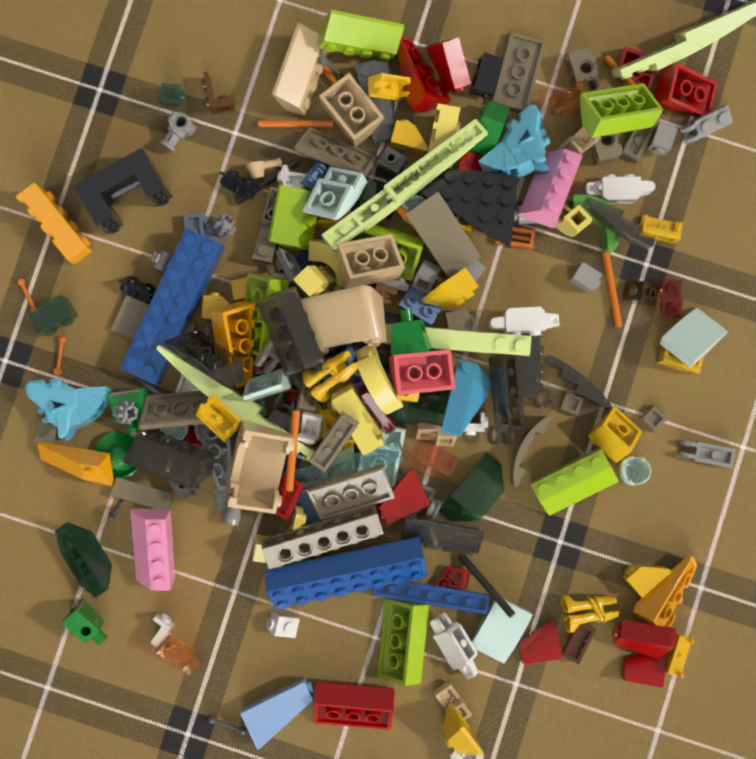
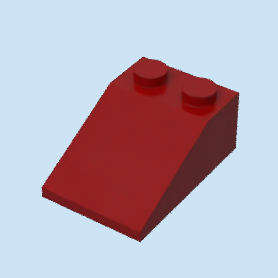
[654,62,718,117]

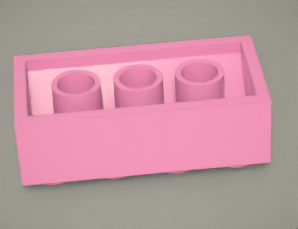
[518,149,583,229]
[130,509,175,591]

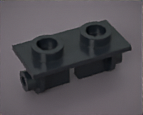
[220,169,260,199]
[118,276,157,305]

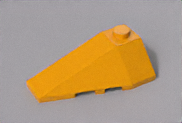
[37,442,114,487]
[633,555,697,627]

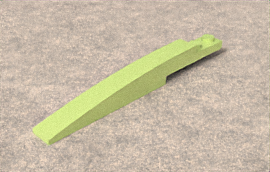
[611,0,756,80]
[322,119,488,252]
[383,323,532,356]
[156,345,316,461]

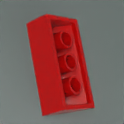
[313,681,395,730]

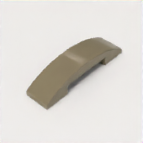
[511,416,552,487]

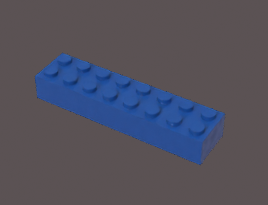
[120,228,225,385]
[264,537,427,609]

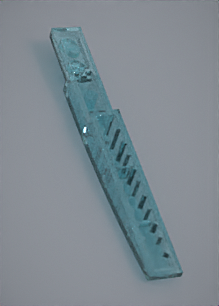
[213,441,405,511]

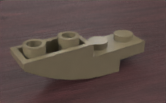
[252,187,278,265]

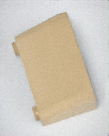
[298,285,387,358]
[225,420,295,514]

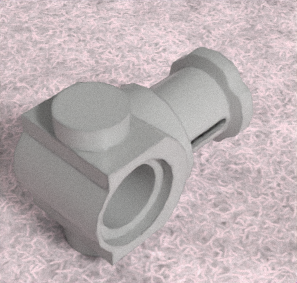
[159,111,196,152]

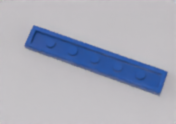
[372,581,490,615]

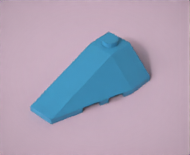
[441,359,491,437]

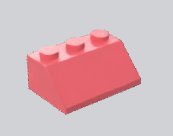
[388,350,455,395]

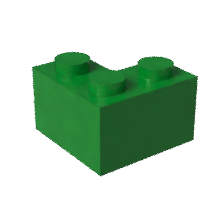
[471,100,509,155]

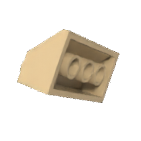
[272,23,329,115]

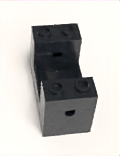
[74,148,173,234]

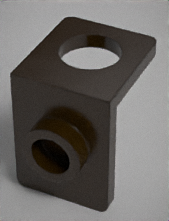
[623,281,659,306]

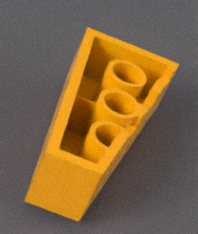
[16,182,92,265]
[210,301,255,389]

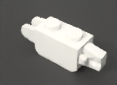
[585,174,656,204]
[489,306,559,336]
[430,612,479,679]

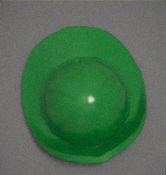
[95,432,142,478]

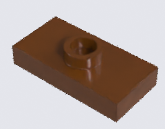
[561,623,596,665]

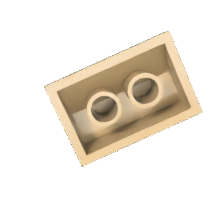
[319,73,384,147]
[337,234,405,289]

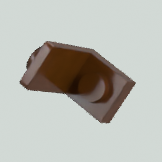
[201,71,236,114]

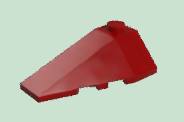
[397,36,452,113]

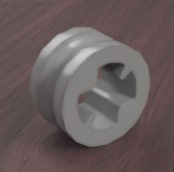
[425,500,441,520]

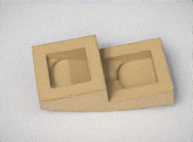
[558,127,601,154]
[415,423,457,447]
[433,680,472,720]

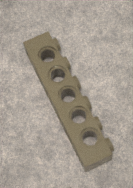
[565,47,622,166]
[262,505,384,569]

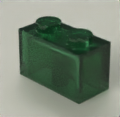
[28,295,78,336]

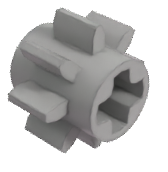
[212,213,237,237]
[151,250,173,273]
[112,400,139,425]

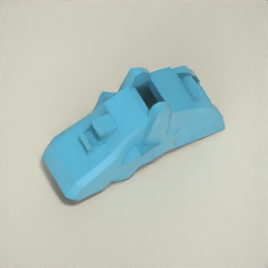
[478,105,550,177]
[25,378,113,441]

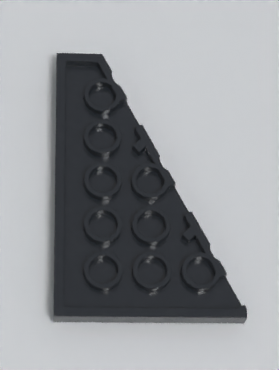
[402,164,518,248]

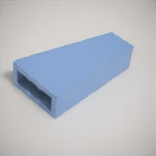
[240,677,315,750]

